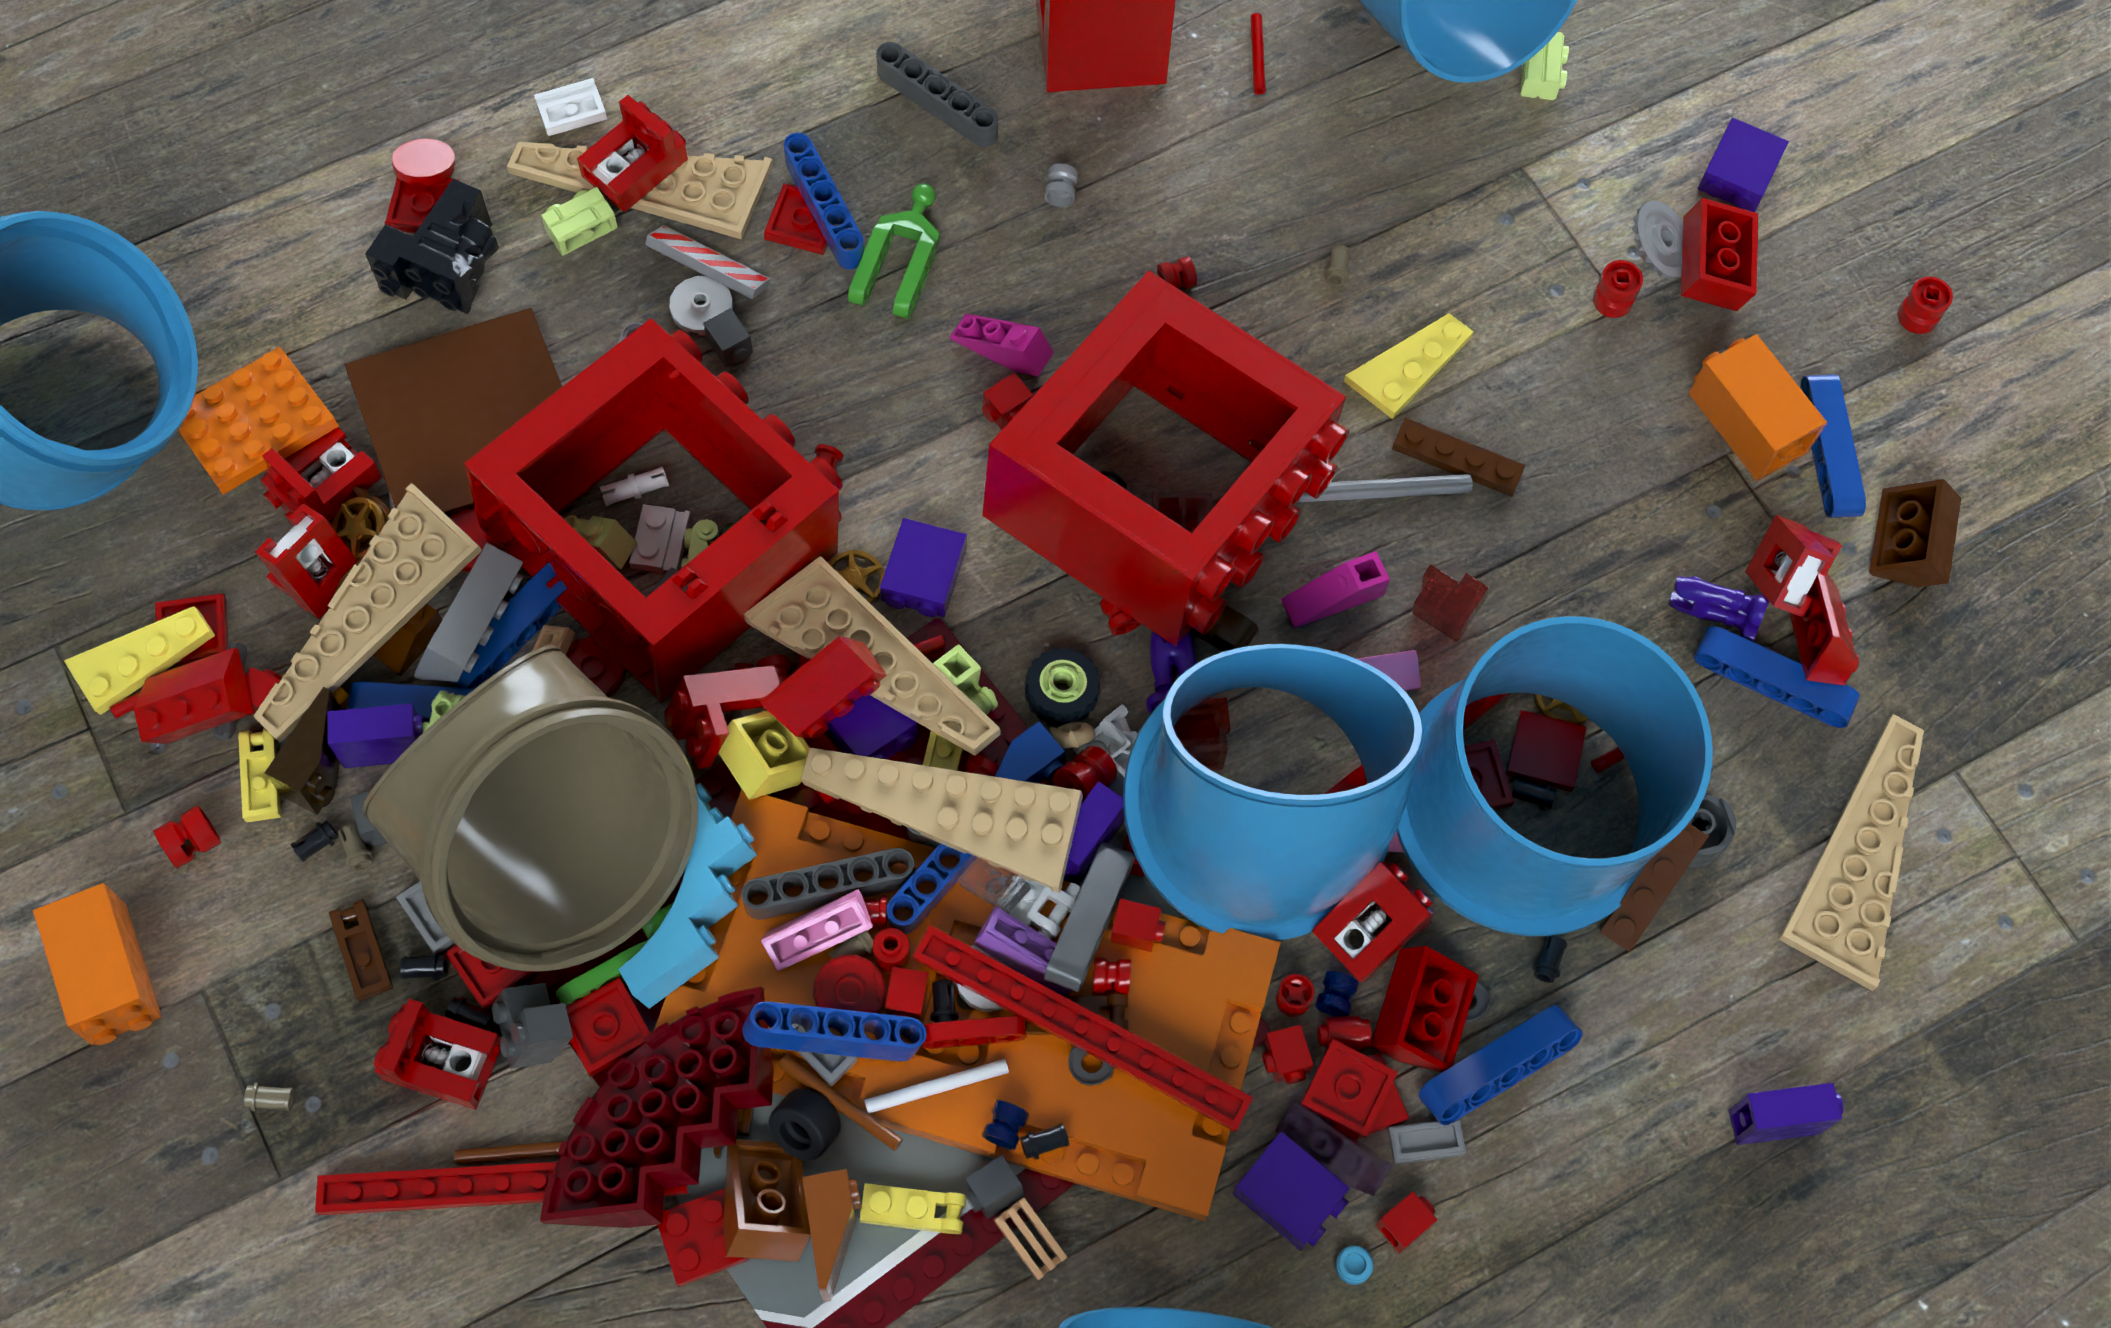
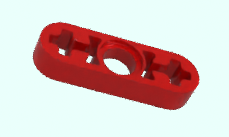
[922,1016,1027,1049]

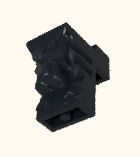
[365,178,499,314]

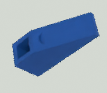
[995,721,1065,783]

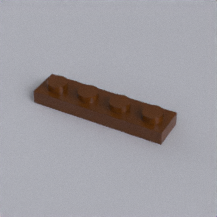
[1392,418,1525,497]
[1600,823,1709,952]

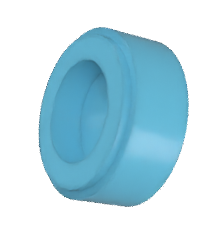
[1335,1246,1373,1285]

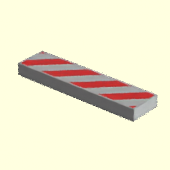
[645,225,770,299]

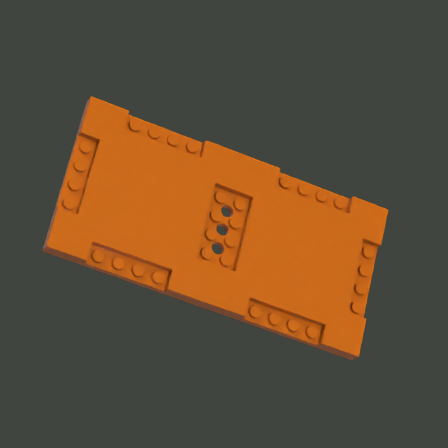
[654,789,1281,1222]

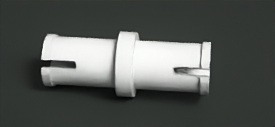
[600,466,669,506]

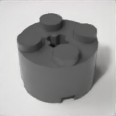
[1688,790,1736,868]

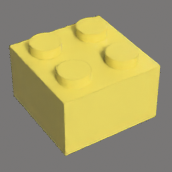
[718,711,810,800]

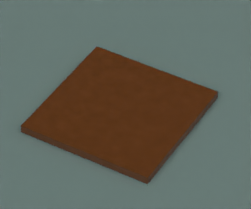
[344,308,562,516]

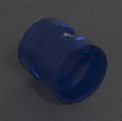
[1315,971,1359,1017]
[982,1100,1029,1150]

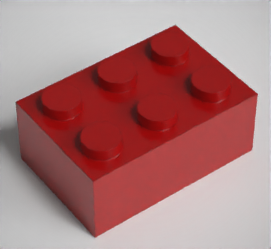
[1681,198,1758,311]

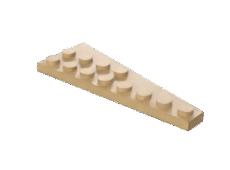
[507,142,773,239]
[253,483,482,743]
[744,556,1001,756]
[1779,714,1924,991]
[801,748,1083,893]

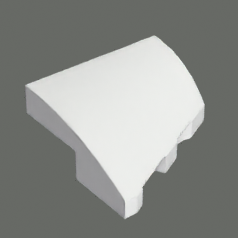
[1073,704,1138,797]

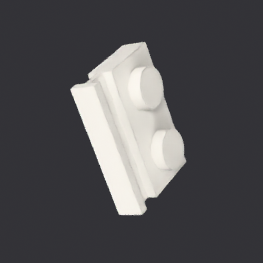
[534,78,607,136]
[629,504,691,573]

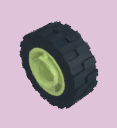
[1025,648,1100,726]

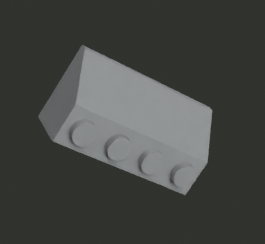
[413,543,523,681]

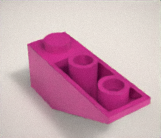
[950,313,1054,377]
[1281,551,1390,629]

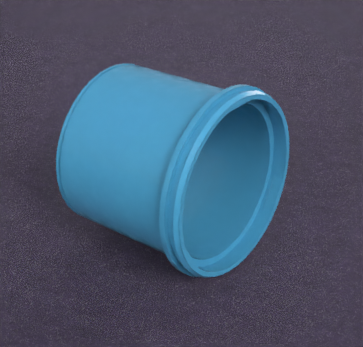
[1396,616,1713,936]

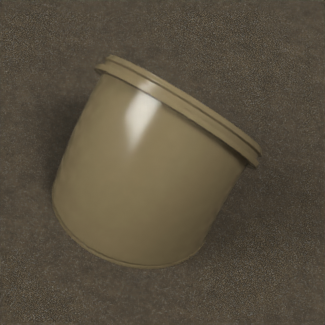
[361,645,698,971]

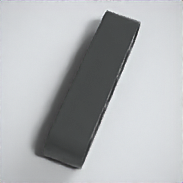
[876,42,998,147]
[1044,842,1135,992]
[741,848,915,920]

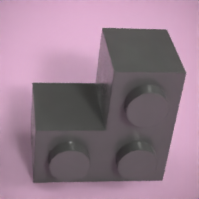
[492,983,573,1069]

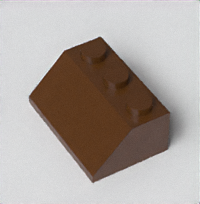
[1869,479,1961,587]
[327,555,442,676]

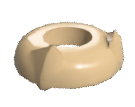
[1050,722,1095,748]

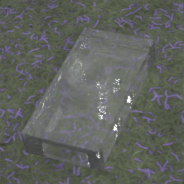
[957,857,1031,914]

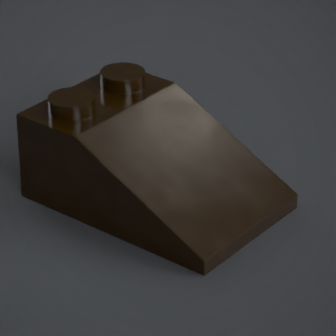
[265,686,342,815]

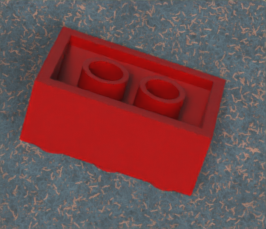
[1789,573,1859,685]
[760,636,887,739]
[134,648,254,744]
[1370,946,1479,1073]

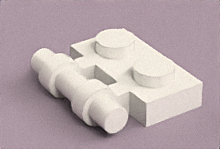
[998,875,1081,939]

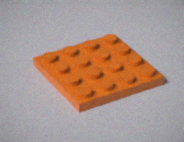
[178,346,339,495]

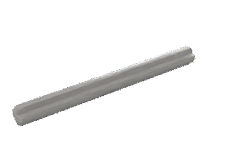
[1297,474,1473,503]

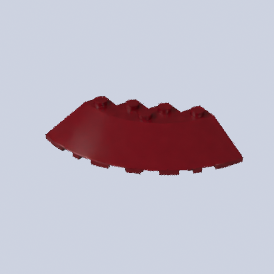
[540,986,774,1228]

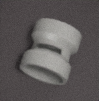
[1044,163,1078,207]

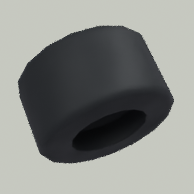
[769,1089,841,1161]

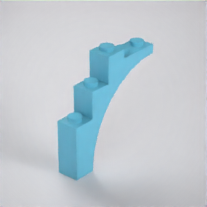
[618,783,757,1009]

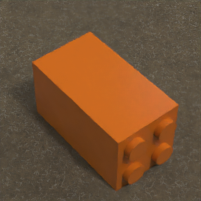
[1688,334,1827,481]
[33,883,162,1045]

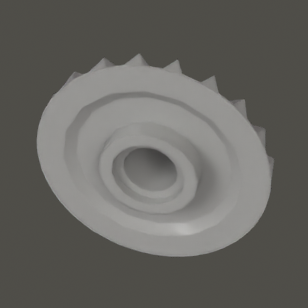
[1632,201,1683,280]

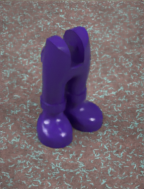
[1669,576,1769,642]
[1146,631,1209,715]

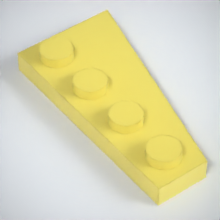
[1344,313,1474,419]
[64,606,215,715]

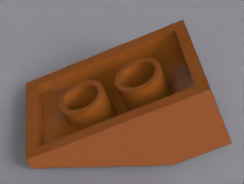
[723,1139,811,1262]
[802,1169,862,1302]

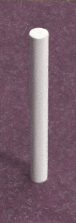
[864,1059,1009,1114]

